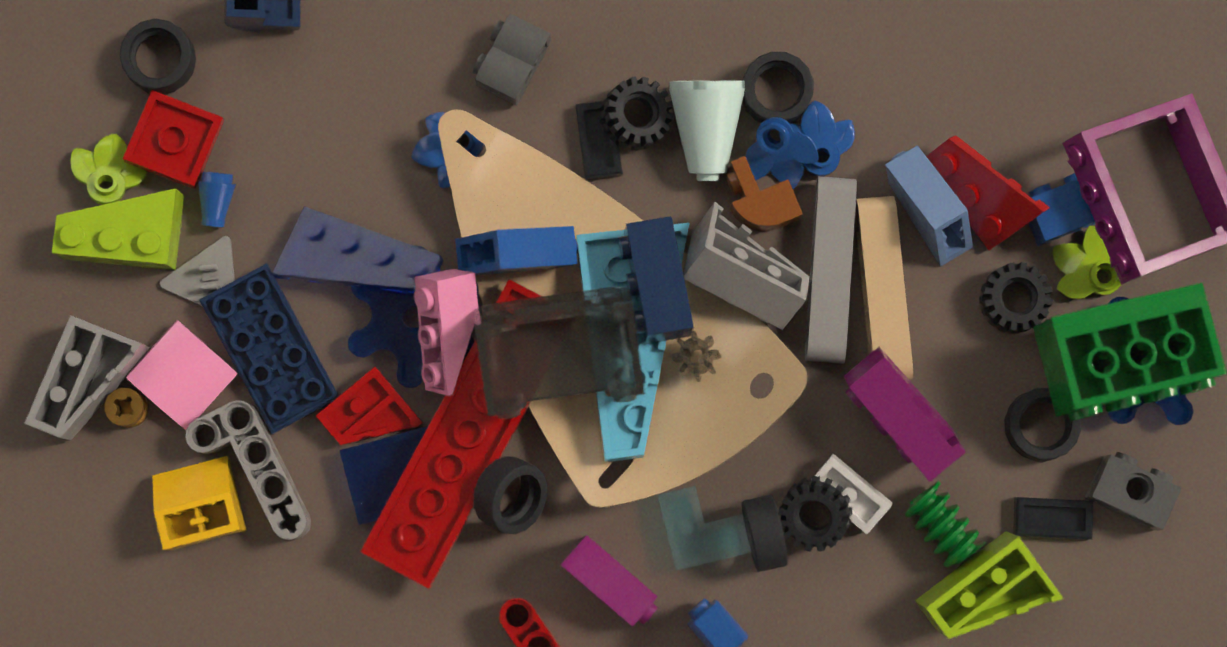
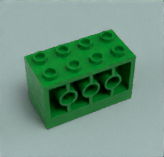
[1033,282,1227,421]

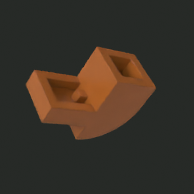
[726,156,803,231]

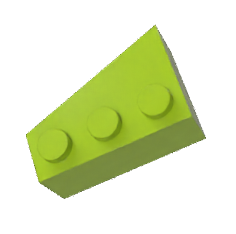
[52,188,184,270]
[915,531,1064,639]

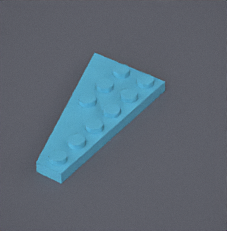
[576,223,690,462]

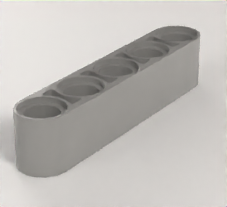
[805,176,857,364]

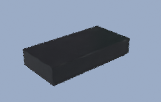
[575,101,623,180]
[1013,497,1093,540]

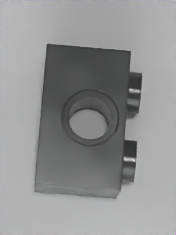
[1084,452,1182,531]

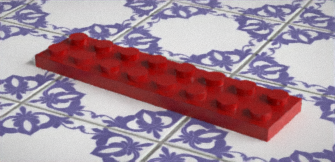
[360,279,577,589]

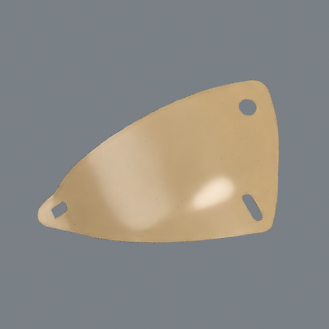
[438,110,807,507]

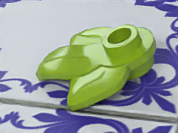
[70,133,147,205]
[1052,225,1121,299]

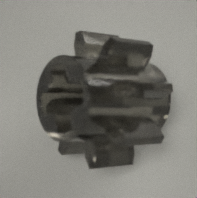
[671,331,721,382]

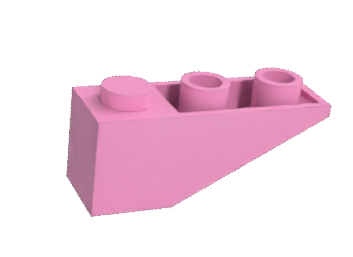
[414,269,479,396]

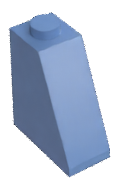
[885,145,973,266]

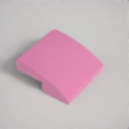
[125,320,238,430]

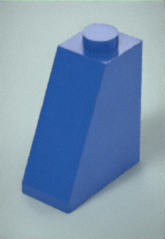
[455,226,578,276]

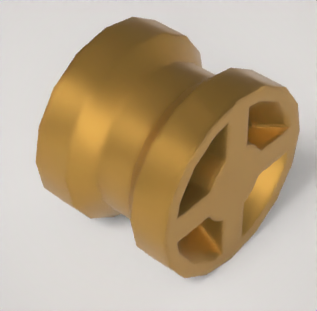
[104,388,149,428]

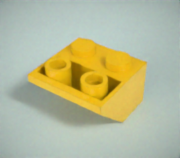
[152,456,247,550]

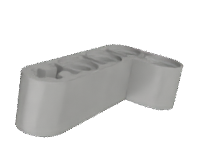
[185,400,311,540]

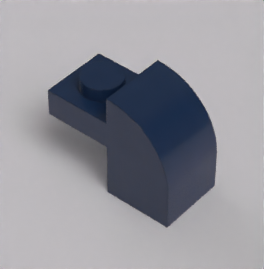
[224,0,300,32]

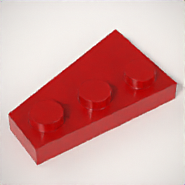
[926,135,1050,251]

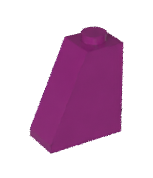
[561,535,658,627]

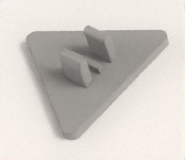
[160,236,235,306]

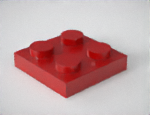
[122,90,224,190]

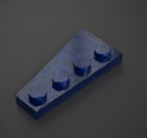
[272,206,444,293]

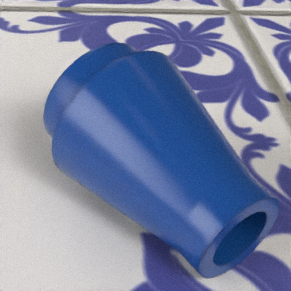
[198,171,236,227]

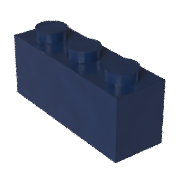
[618,216,694,344]

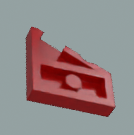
[316,366,423,445]

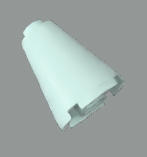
[669,80,745,181]

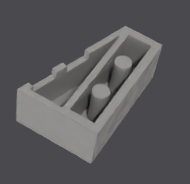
[683,201,809,330]
[24,315,151,440]

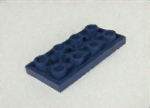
[199,263,339,434]

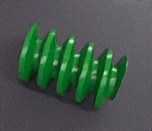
[905,480,987,567]

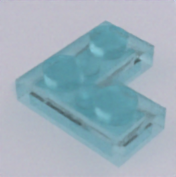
[657,486,751,570]

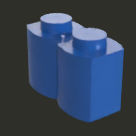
[687,598,749,647]

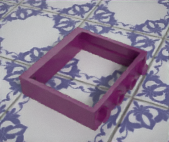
[1062,94,1227,285]

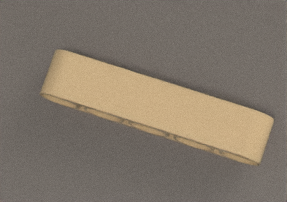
[855,196,913,381]

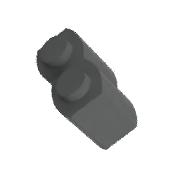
[473,14,551,106]

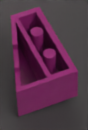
[844,346,966,482]

